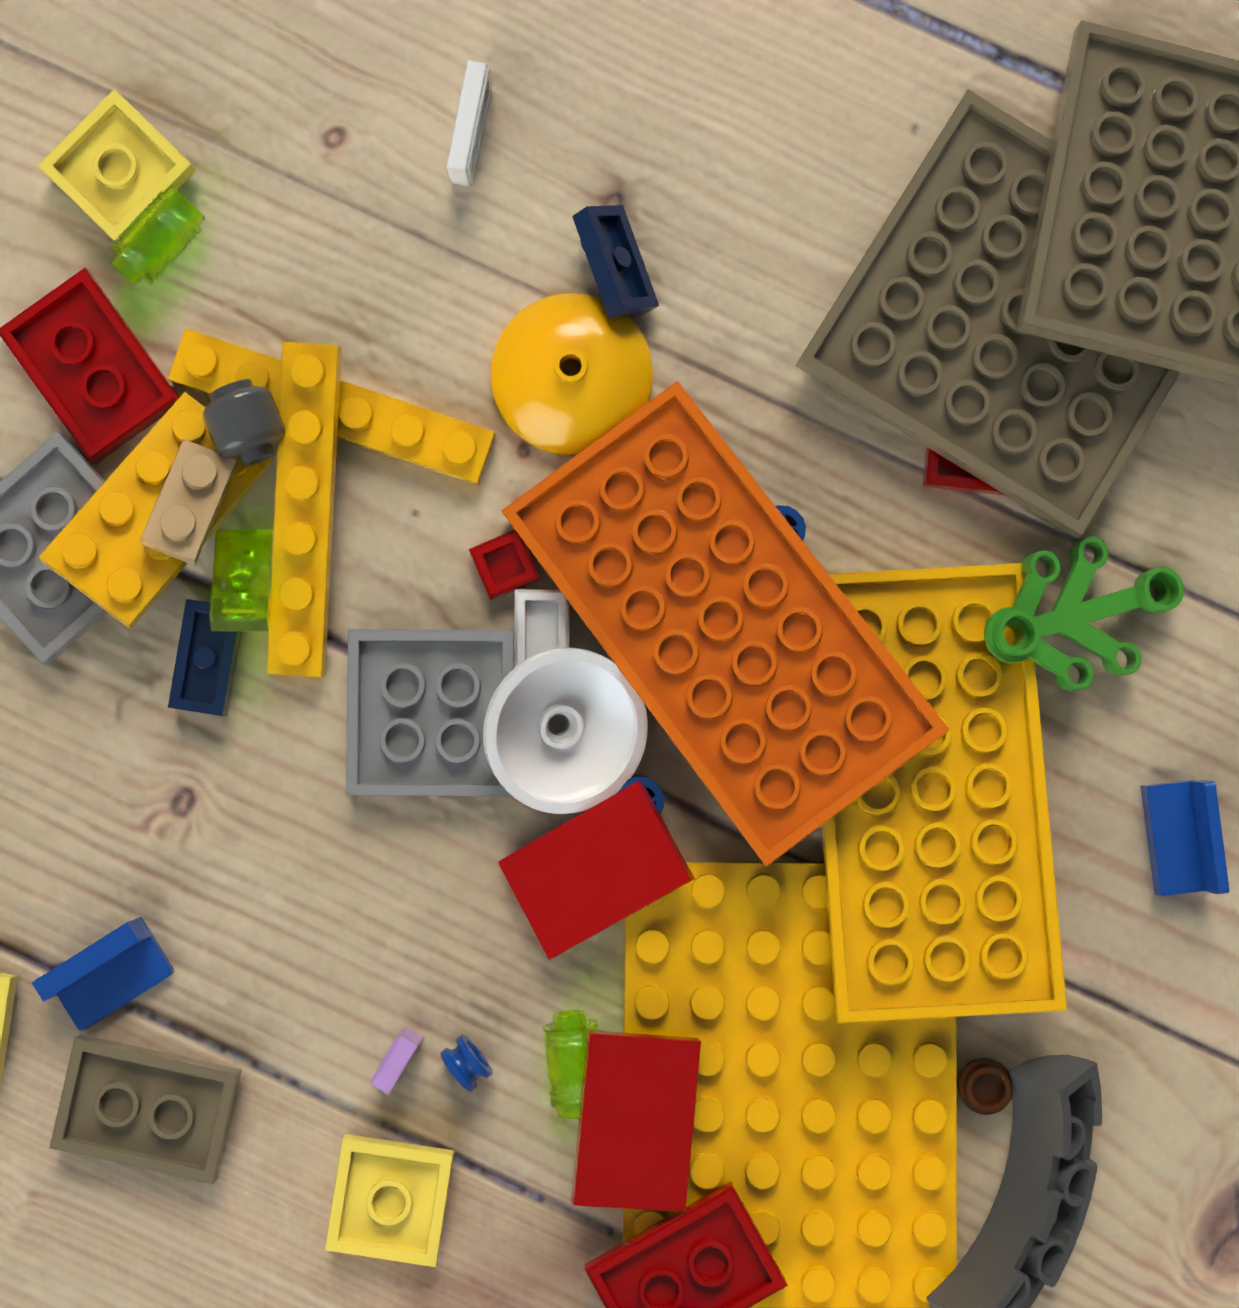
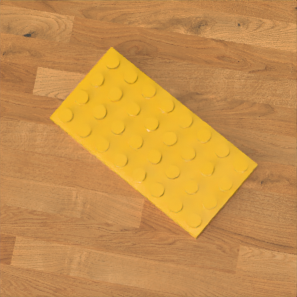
[822,563,1067,1023]

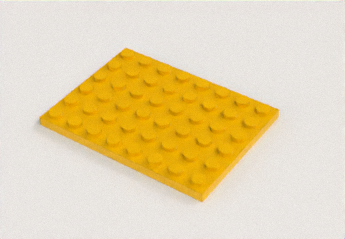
[623,861,957,1308]

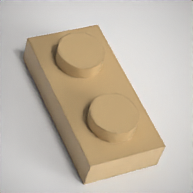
[140,439,237,565]

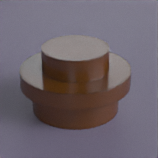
[957,1058,1012,1115]

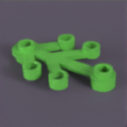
[984,536,1184,692]

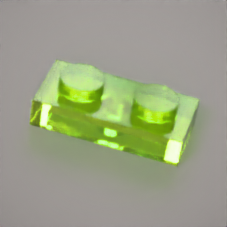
[210,529,273,632]

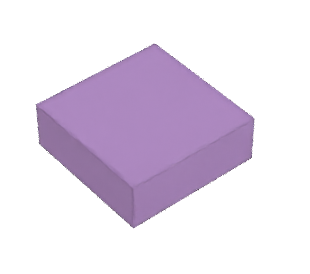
[371,1027,423,1095]

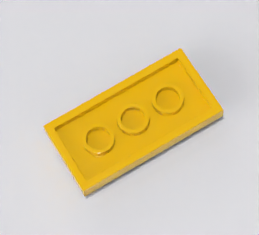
[39,392,272,630]

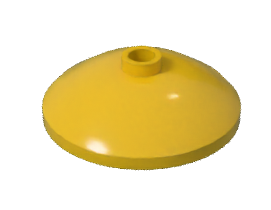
[490,293,653,456]

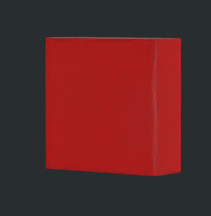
[469,530,541,601]

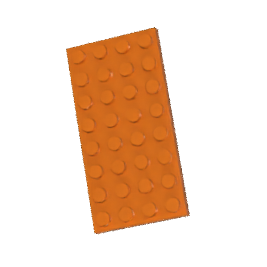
[501,381,949,867]

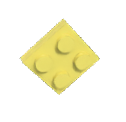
[37,89,196,247]
[325,1134,455,1267]

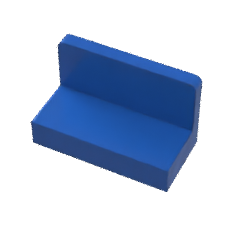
[1140,779,1229,896]
[32,916,174,1031]

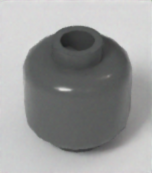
[202,379,286,467]

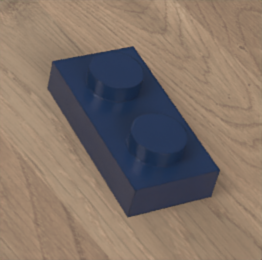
[572,205,659,318]
[168,599,245,717]

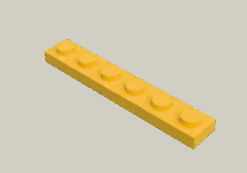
[168,328,496,486]
[267,342,342,678]

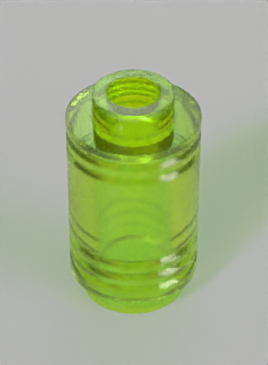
[109,187,205,286]
[543,1010,599,1119]

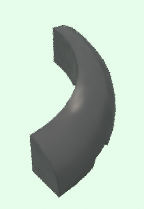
[926,1055,1102,1308]

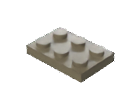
[49,1035,242,1184]

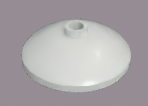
[483,648,648,814]

